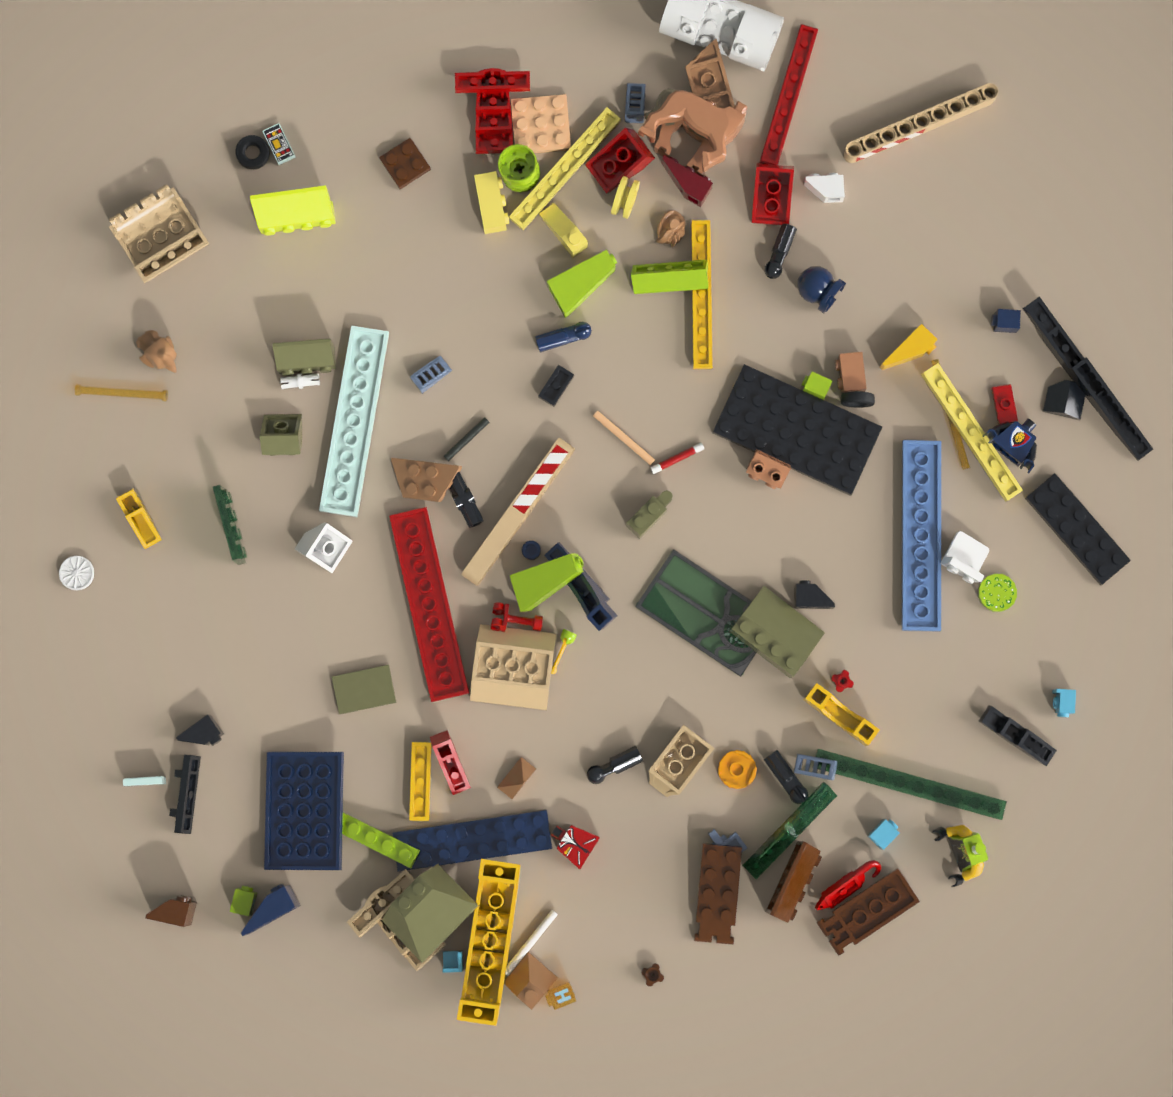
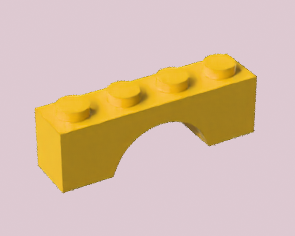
[803,683,880,746]

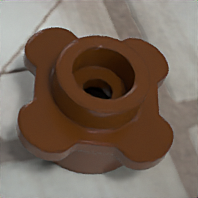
[641,963,664,987]

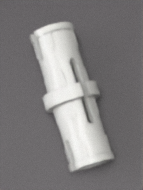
[280,373,320,389]

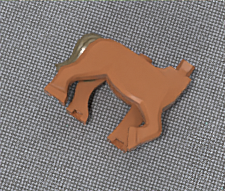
[638,89,748,176]

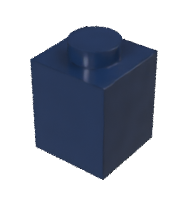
[991,309,1021,333]

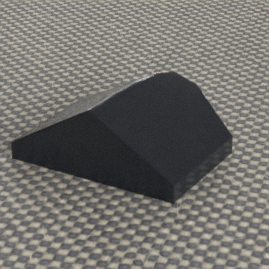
[1043,380,1086,420]

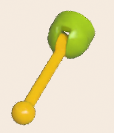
[551,629,577,674]

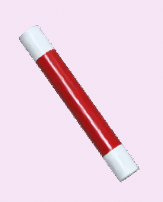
[650,443,704,474]

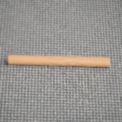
[593,411,655,465]

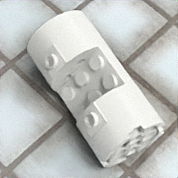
[659,0,784,71]

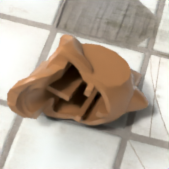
[136,330,177,373]

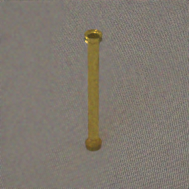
[75,384,168,401]

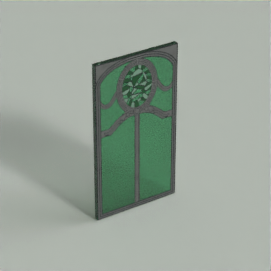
[635,549,756,677]

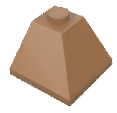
[504,952,558,1010]

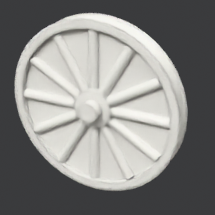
[59,556,94,590]

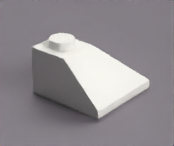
[295,522,353,573]

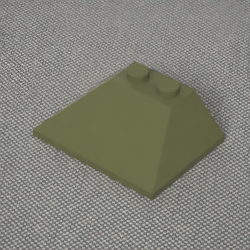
[382,864,479,963]

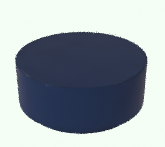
[522,541,541,560]

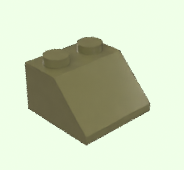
[260,414,302,456]

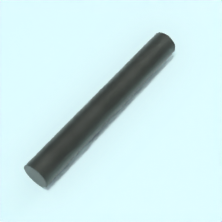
[444,417,490,462]

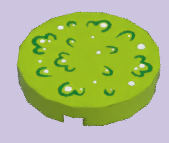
[978,574,1017,612]

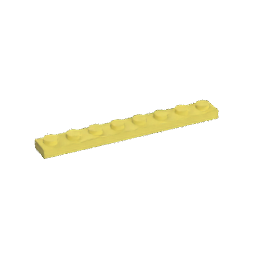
[509,107,621,230]
[921,363,1023,502]

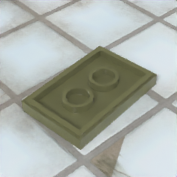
[332,665,397,715]

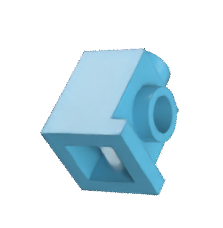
[1052,689,1076,718]

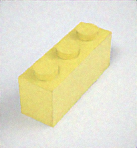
[474,171,510,234]

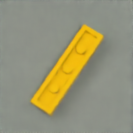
[409,742,432,821]

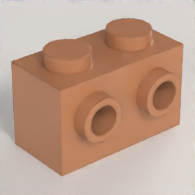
[746,449,791,489]

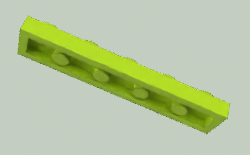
[342,812,420,868]

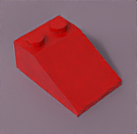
[585,127,655,194]
[752,163,794,225]

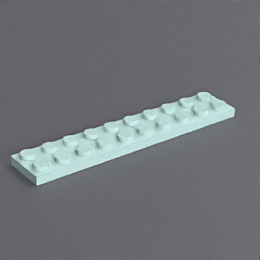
[319,326,389,517]

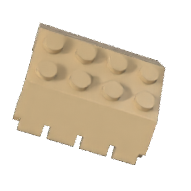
[109,184,209,284]

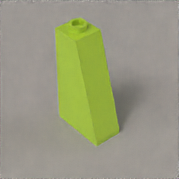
[547,250,617,318]
[509,553,584,612]

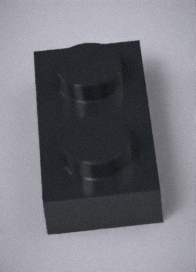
[538,365,575,407]

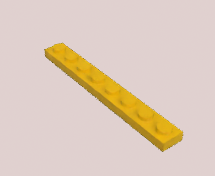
[691,220,713,369]

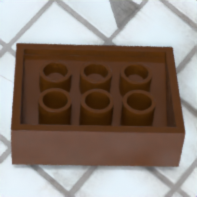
[765,841,822,923]

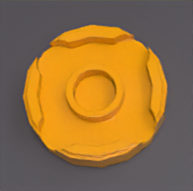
[718,750,757,789]

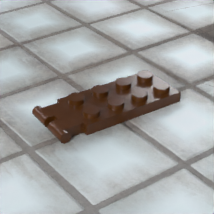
[694,843,742,945]
[816,868,920,956]

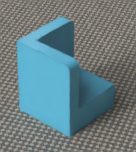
[442,950,464,973]

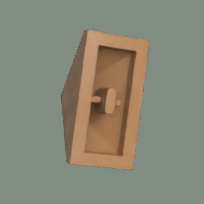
[497,757,536,799]

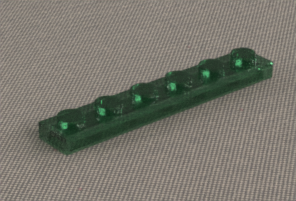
[742,782,837,879]

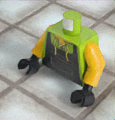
[932,825,988,887]

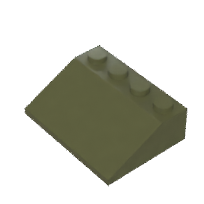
[729,586,825,678]

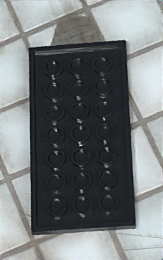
[713,364,882,496]

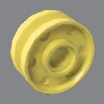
[611,176,640,219]

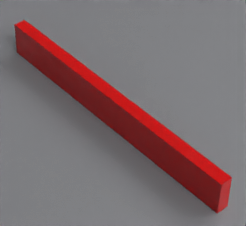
[759,24,818,165]

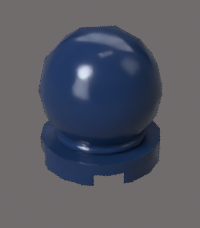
[797,266,846,314]

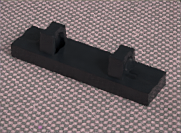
[169,754,201,834]

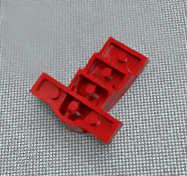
[455,68,530,154]

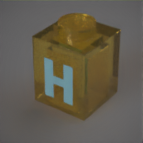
[545,981,577,1010]

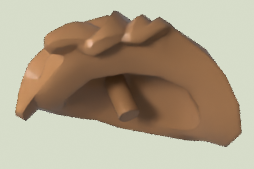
[656,210,685,248]

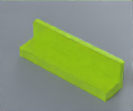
[631,260,709,294]

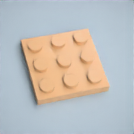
[511,94,571,154]

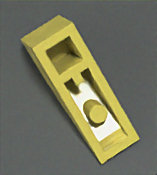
[539,203,588,258]

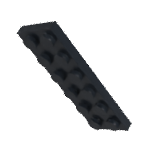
[1025,473,1131,586]

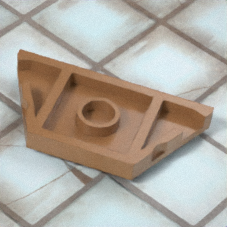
[685,39,735,108]
[391,458,462,502]

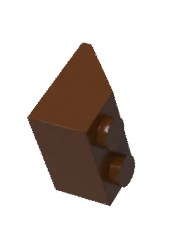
[145,895,197,927]

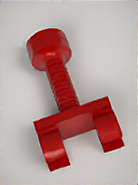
[491,602,543,632]

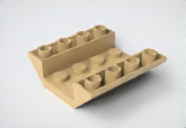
[470,624,557,710]

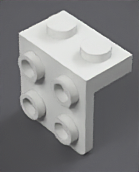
[940,531,989,584]

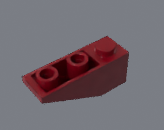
[662,155,713,207]

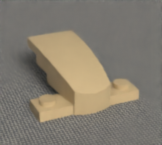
[347,869,447,971]

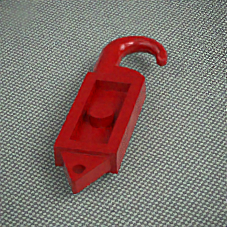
[815,860,881,910]

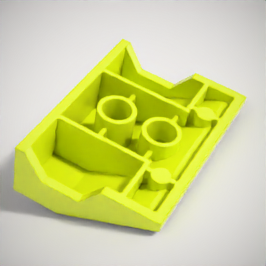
[250,185,336,235]

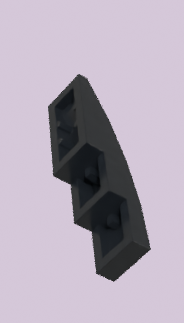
[979,705,1057,766]

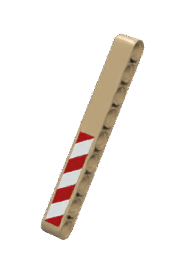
[843,83,999,163]
[461,438,575,586]

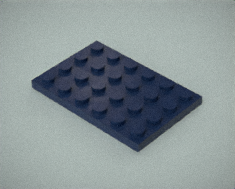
[264,752,344,870]

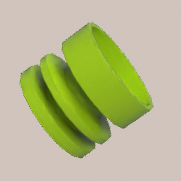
[498,144,540,193]

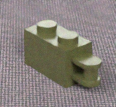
[626,490,673,539]

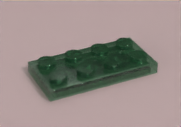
[213,485,247,565]

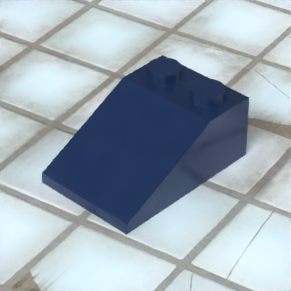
[241,884,301,936]

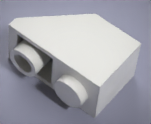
[804,173,845,203]

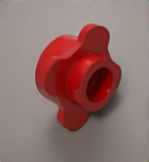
[831,670,854,692]

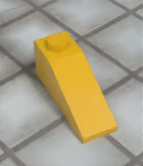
[880,324,938,370]

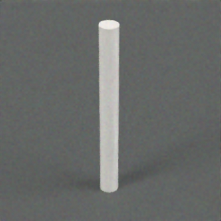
[506,910,558,976]

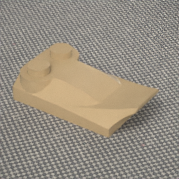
[648,724,715,797]

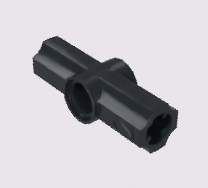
[449,472,484,528]

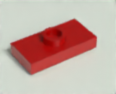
[991,384,1018,425]

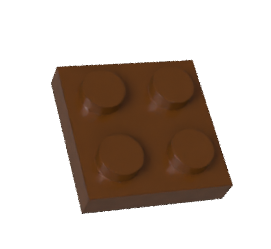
[379,138,431,189]

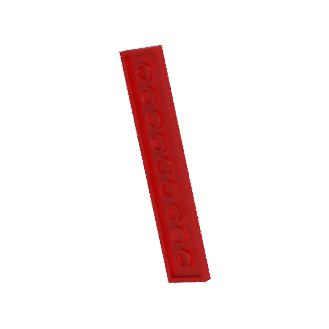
[389,507,469,702]

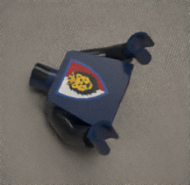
[982,419,1037,473]

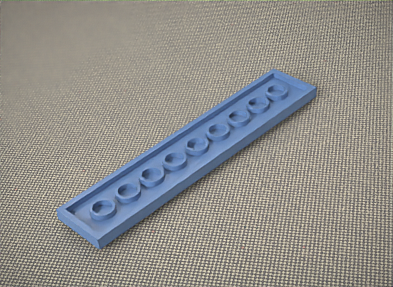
[902,440,941,632]

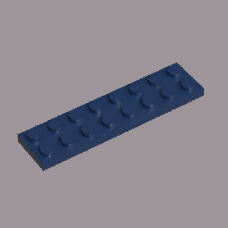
[392,810,552,872]

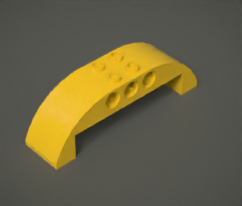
[457,859,521,1026]

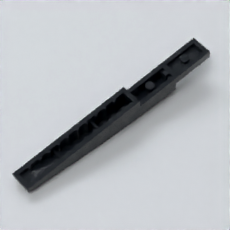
[1022,296,1153,461]

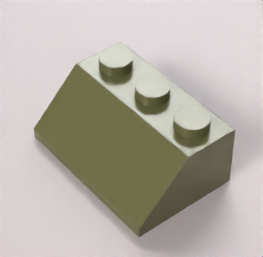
[272,338,336,376]

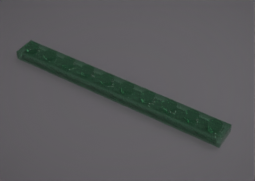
[812,749,1007,820]

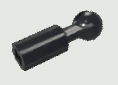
[764,223,797,279]
[586,746,644,784]
[764,750,809,804]

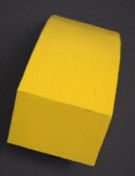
[116,488,162,549]

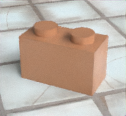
[835,352,867,393]

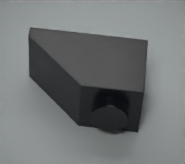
[794,580,835,609]
[176,714,224,746]

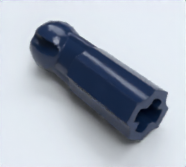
[535,322,592,353]

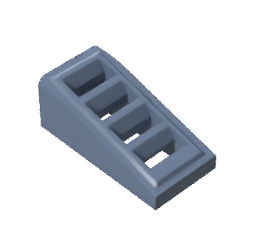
[625,83,646,123]
[410,356,452,394]
[794,754,837,780]

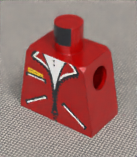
[551,825,600,869]

